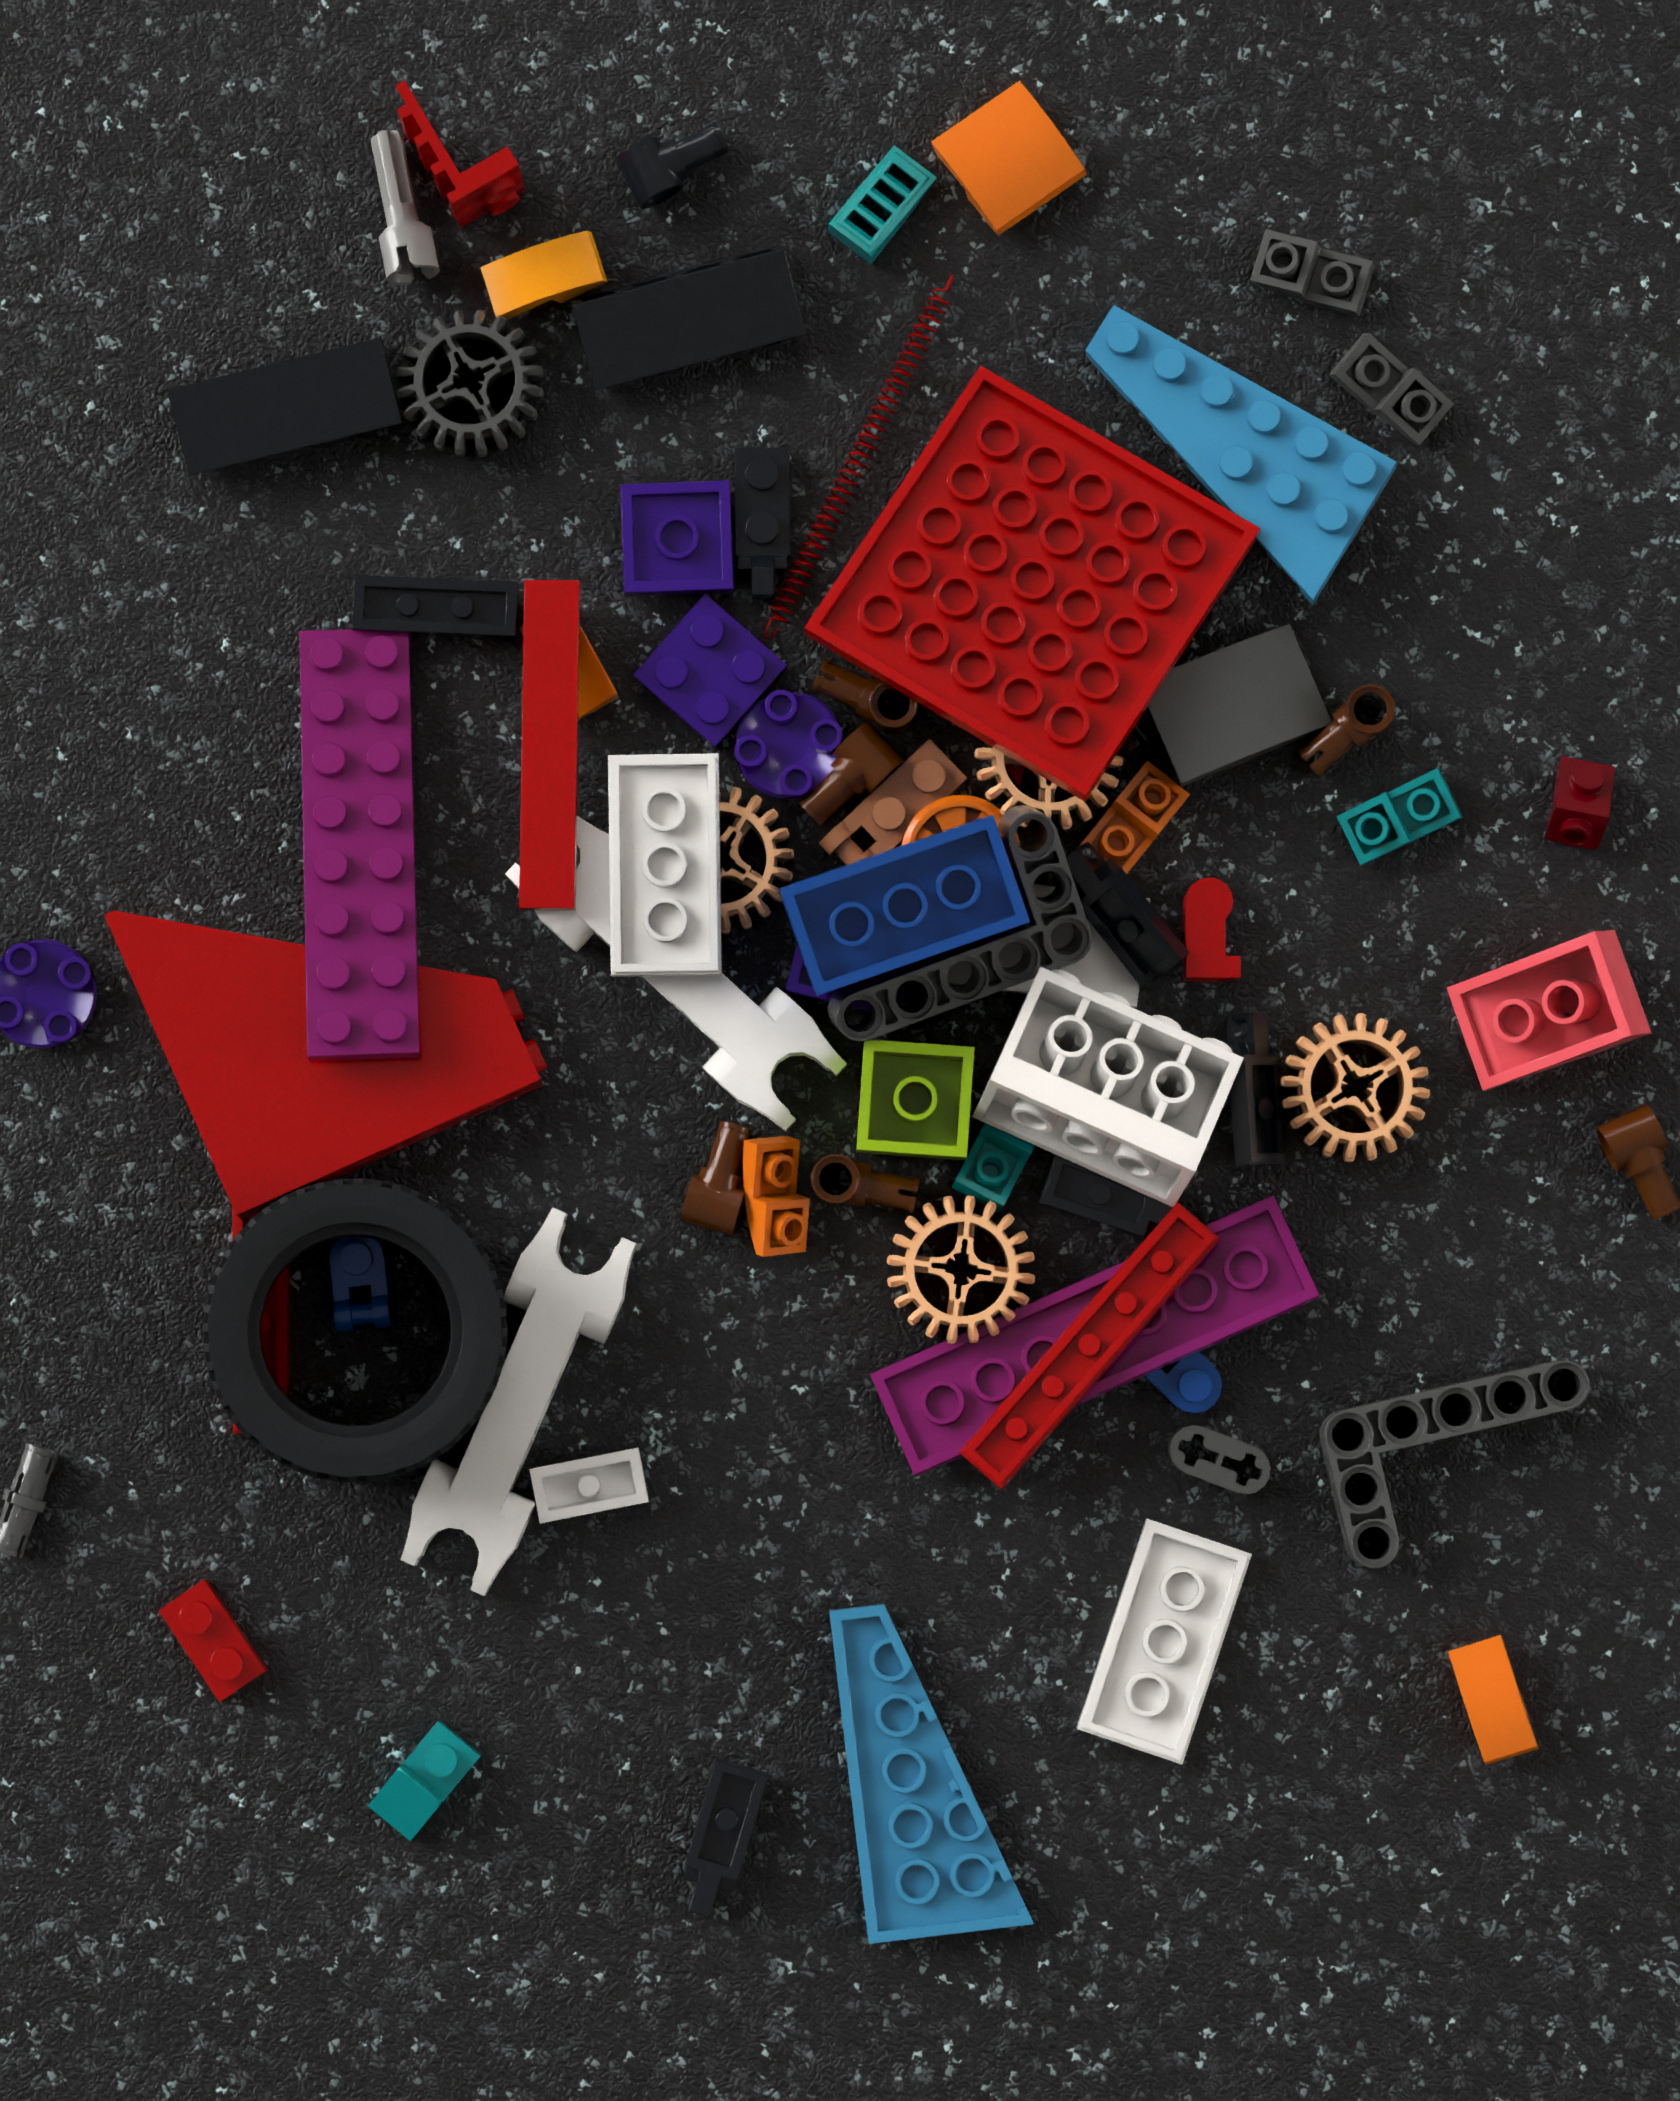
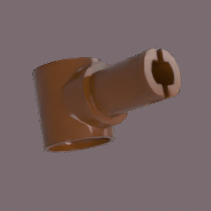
[811,658,918,735]
[1297,684,1396,777]
[799,721,905,826]
[1596,1104,1680,1219]
[680,1121,751,1236]
[811,1154,920,1213]

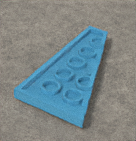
[1086,305,1397,605]
[829,1604,1034,1944]

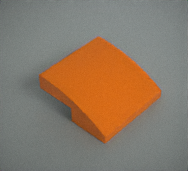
[931,80,1087,236]

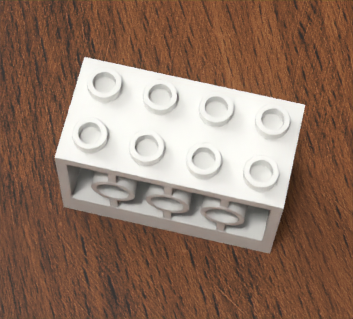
[972,966,1244,1207]

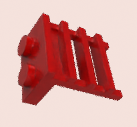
[395,80,525,228]

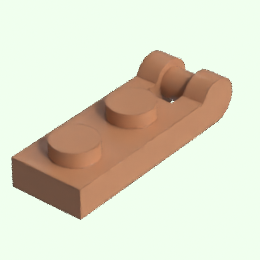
[819,739,967,865]

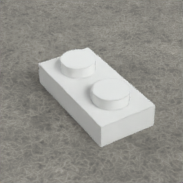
[529,1447,649,1523]

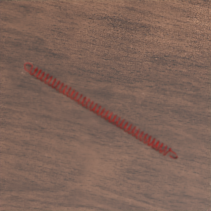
[765,274,954,640]

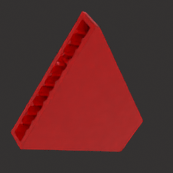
[104,910,547,1220]

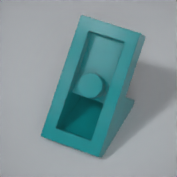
[368,1720,481,1841]

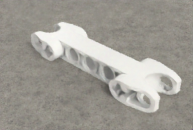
[505,816,847,1132]
[400,1207,637,1596]

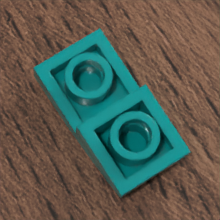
[1336,768,1463,865]
[951,1123,1035,1213]

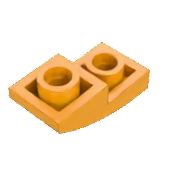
[480,231,608,320]

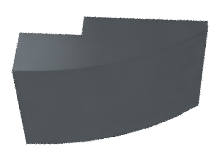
[1147,624,1332,787]

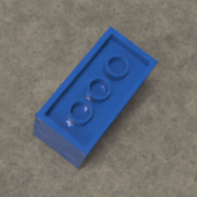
[778,815,1030,996]

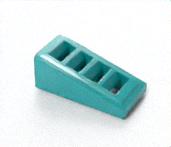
[828,145,937,264]

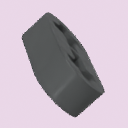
[1168,1425,1271,1494]

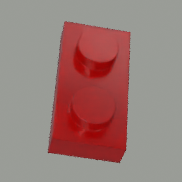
[158,1578,268,1702]

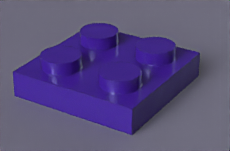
[620,480,734,596]
[633,594,787,749]

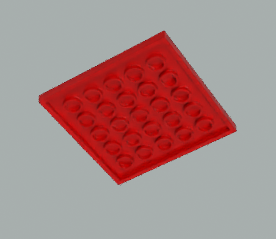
[804,366,1260,802]

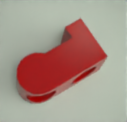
[1182,877,1241,982]

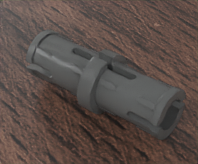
[0,1442,60,1558]

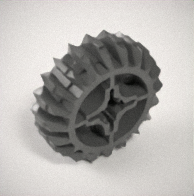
[397,310,544,457]

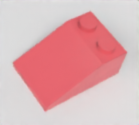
[1447,930,1651,1091]

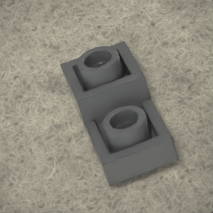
[1250,229,1375,318]
[1329,333,1454,445]

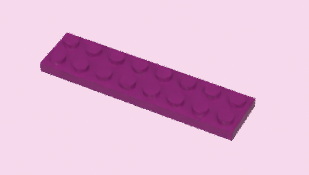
[299,629,420,1061]
[870,1195,1319,1477]

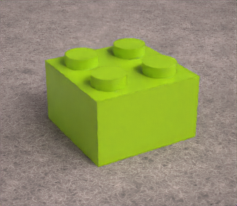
[856,1039,975,1160]

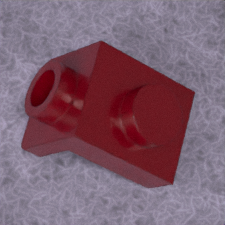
[1545,756,1615,849]

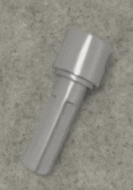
[371,130,440,285]

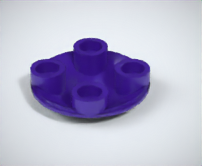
[735,690,844,799]
[0,939,97,1049]

